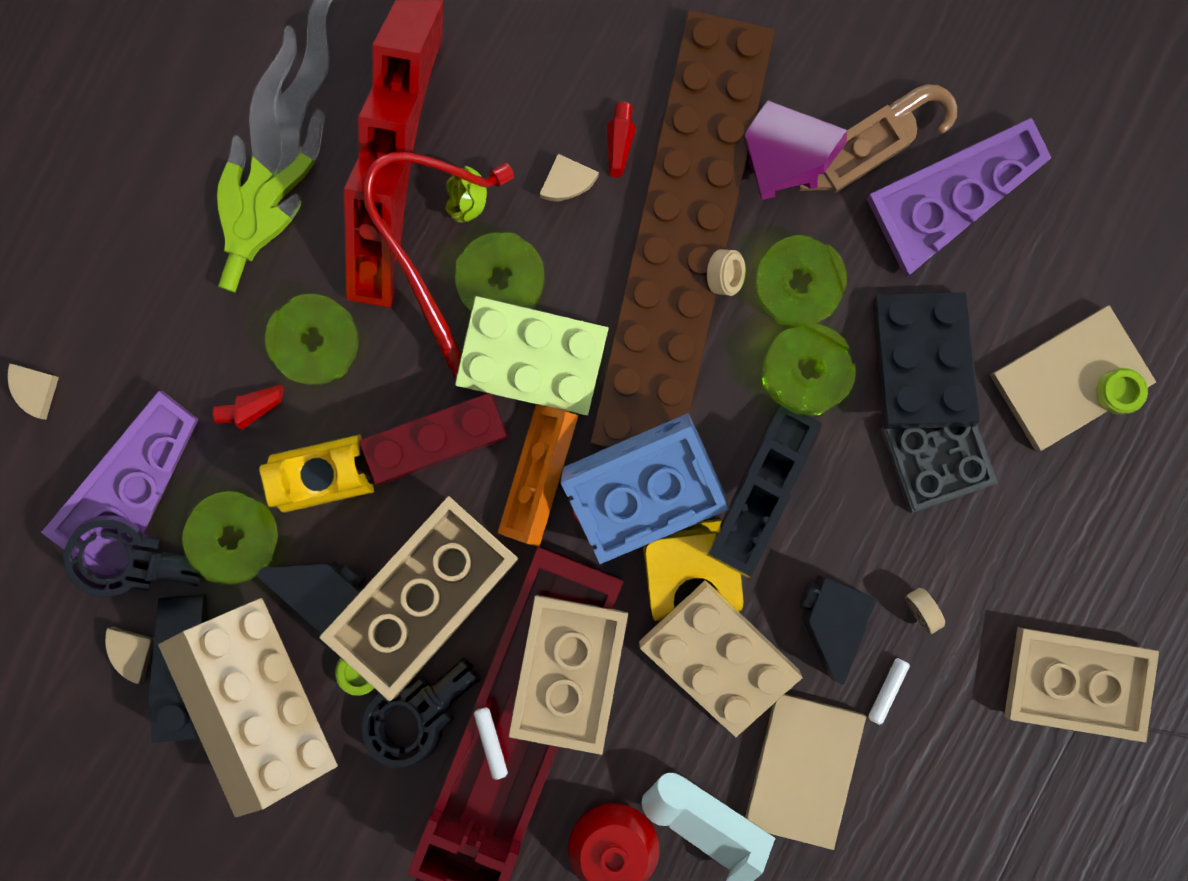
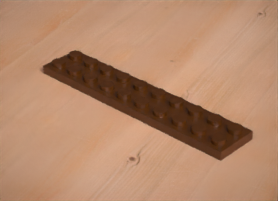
[590,10,776,448]

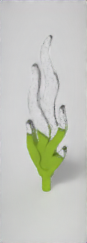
[217,0,333,293]

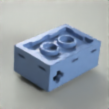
[561,413,729,564]

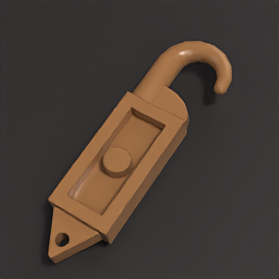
[798,84,957,194]

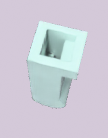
[642,773,775,881]

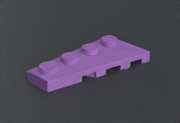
[866,118,1051,278]
[41,391,198,584]

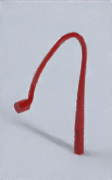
[363,152,514,381]

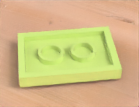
[455,296,609,415]

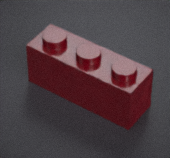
[359,393,510,485]

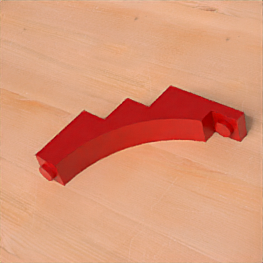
[344,0,444,308]

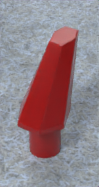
[607,102,636,178]
[213,384,284,430]

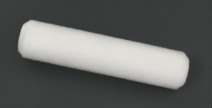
[868,658,910,725]
[474,707,508,780]

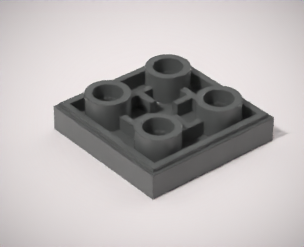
[880,425,998,513]

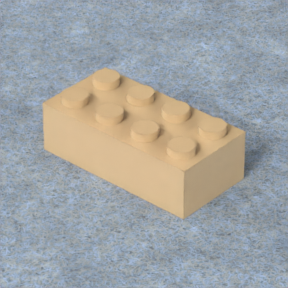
[319,496,518,701]
[158,598,338,818]

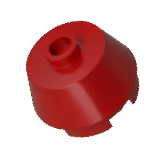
[568,803,659,881]

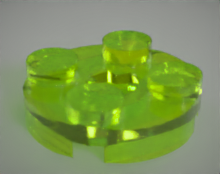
[455,232,545,311]
[755,235,847,327]
[265,294,359,385]
[762,323,856,416]
[182,491,278,585]

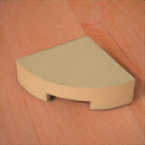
[540,154,599,202]
[8,364,59,420]
[105,627,154,684]

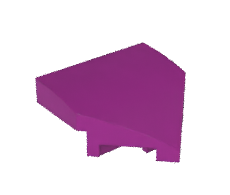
[745,101,847,200]

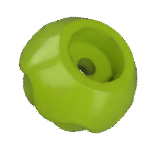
[445,165,487,223]

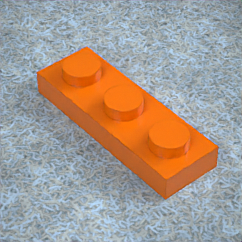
[498,404,579,547]

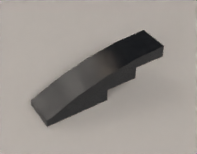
[707,402,822,578]

